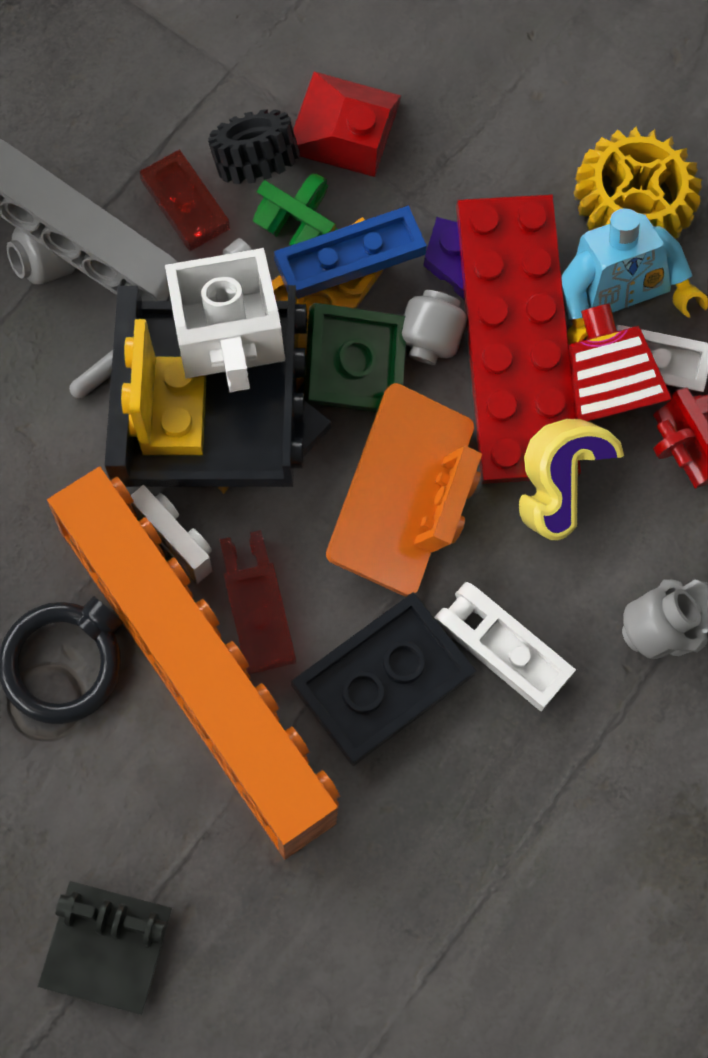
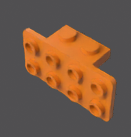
[326,383,482,597]

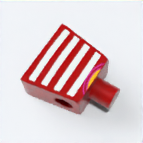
[568,303,671,421]

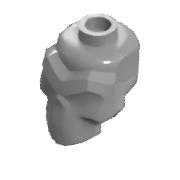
[622,579,708,659]

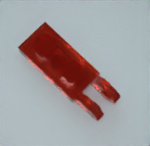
[219,530,296,674]

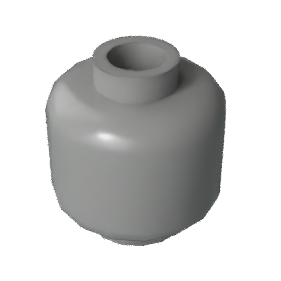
[7,228,76,285]
[402,290,467,365]

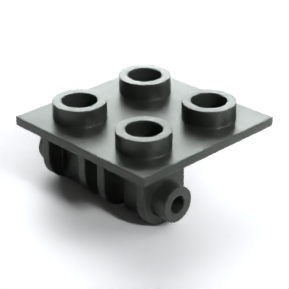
[38,881,173,1015]

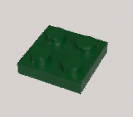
[303,303,406,412]

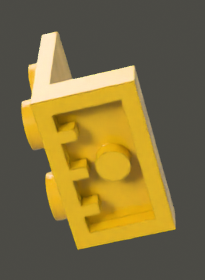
[121,319,206,455]

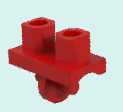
[653,388,708,489]

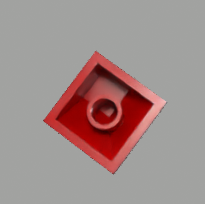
[293,71,401,177]

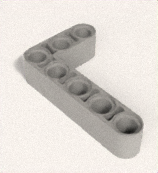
[0,139,178,301]

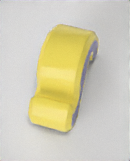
[519,419,624,540]

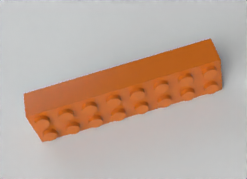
[47,466,341,860]

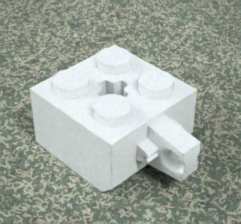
[165,248,285,392]

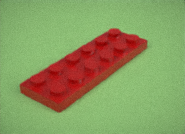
[456,194,581,484]

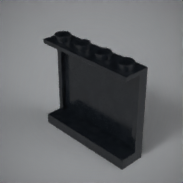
[104,285,307,487]

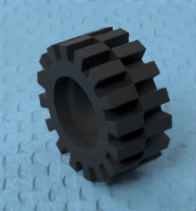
[208,109,300,184]

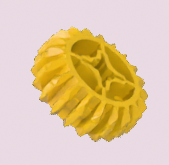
[574,127,702,239]

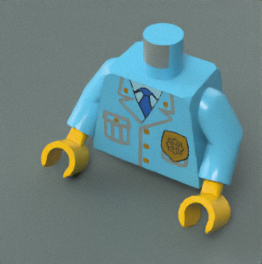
[561,208,708,345]

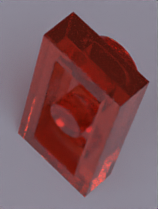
[139,149,230,251]

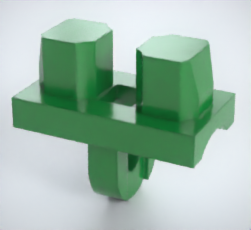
[252,174,338,246]

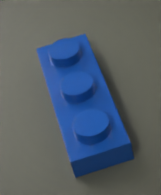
[274,206,427,299]

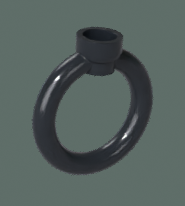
[0,596,123,724]

